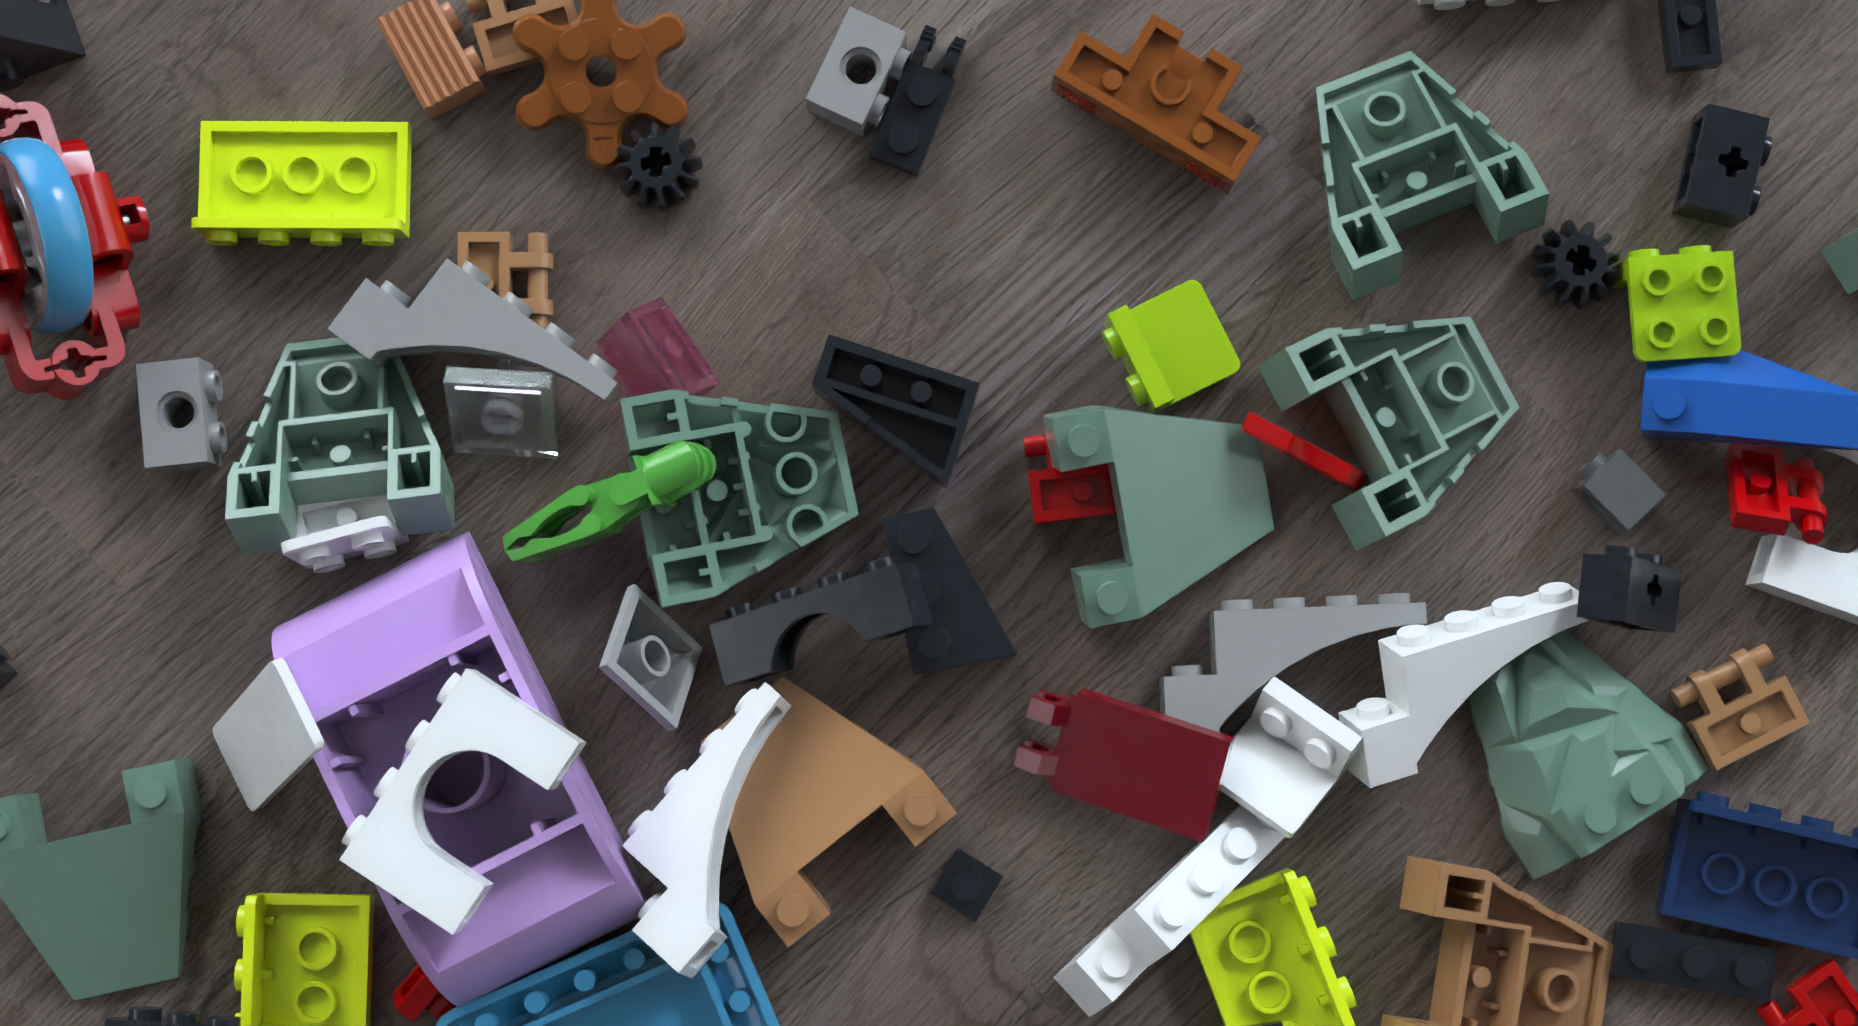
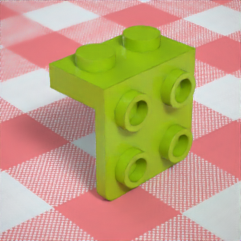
[1611,245,1741,362]
[1101,280,1240,413]

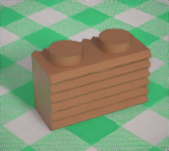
[376,0,487,120]

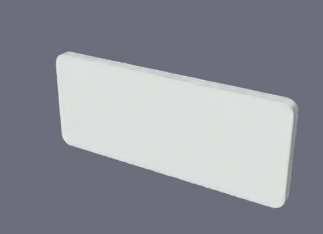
[212,658,324,812]

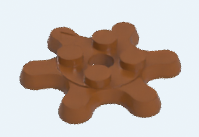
[512,0,689,170]

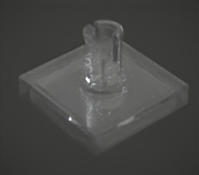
[443,358,561,459]

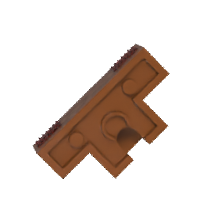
[1051,13,1262,195]

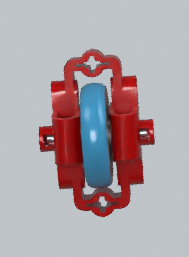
[0,94,150,400]

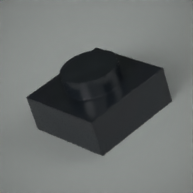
[931,848,1003,922]

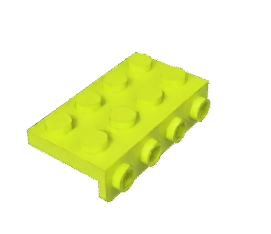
[191,121,412,247]
[1189,868,1357,1026]
[234,893,375,1026]

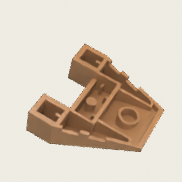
[700,676,957,948]
[1381,856,1614,1026]

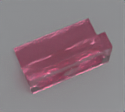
[596,297,719,397]

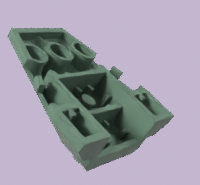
[619,389,859,608]
[1467,629,1710,880]

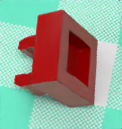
[393,964,457,1023]

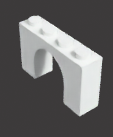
[1745,448,1858,625]
[339,668,587,935]

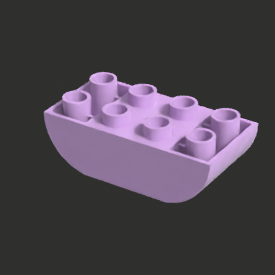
[271,531,650,1007]

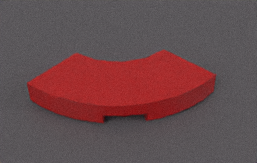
[1241,412,1368,491]

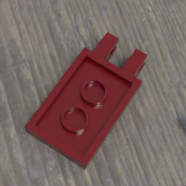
[1013,688,1235,842]

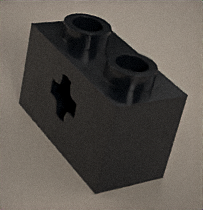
[1671,104,1772,228]
[1576,545,1682,633]

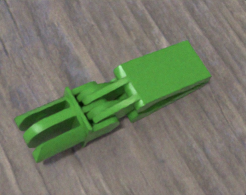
[502,440,716,562]

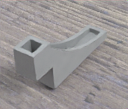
[328,258,623,406]
[1159,593,1427,732]

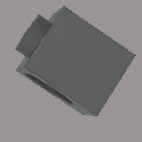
[1571,449,1666,535]

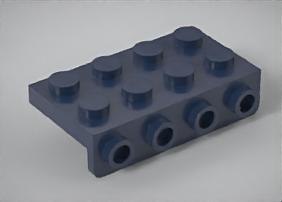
[1655,791,1858,959]

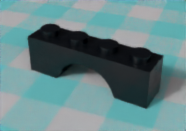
[709,556,934,686]

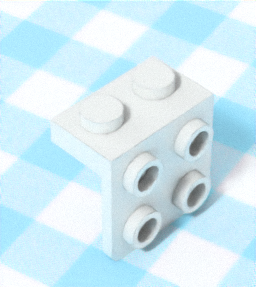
[281,495,410,573]

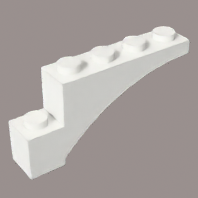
[1338,582,1589,788]
[622,682,792,978]
[1053,804,1285,1017]

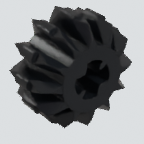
[613,122,703,212]
[1529,220,1621,310]

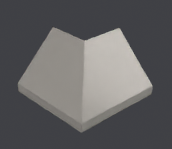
[599,584,703,731]

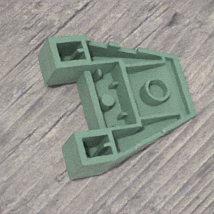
[1316,51,1549,301]
[1258,316,1520,551]
[225,337,454,555]
[1043,405,1274,628]
[0,759,202,1001]

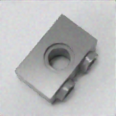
[806,6,912,137]
[136,357,227,473]

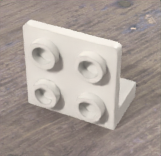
[1221,676,1362,838]

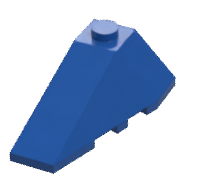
[1640,350,1858,451]

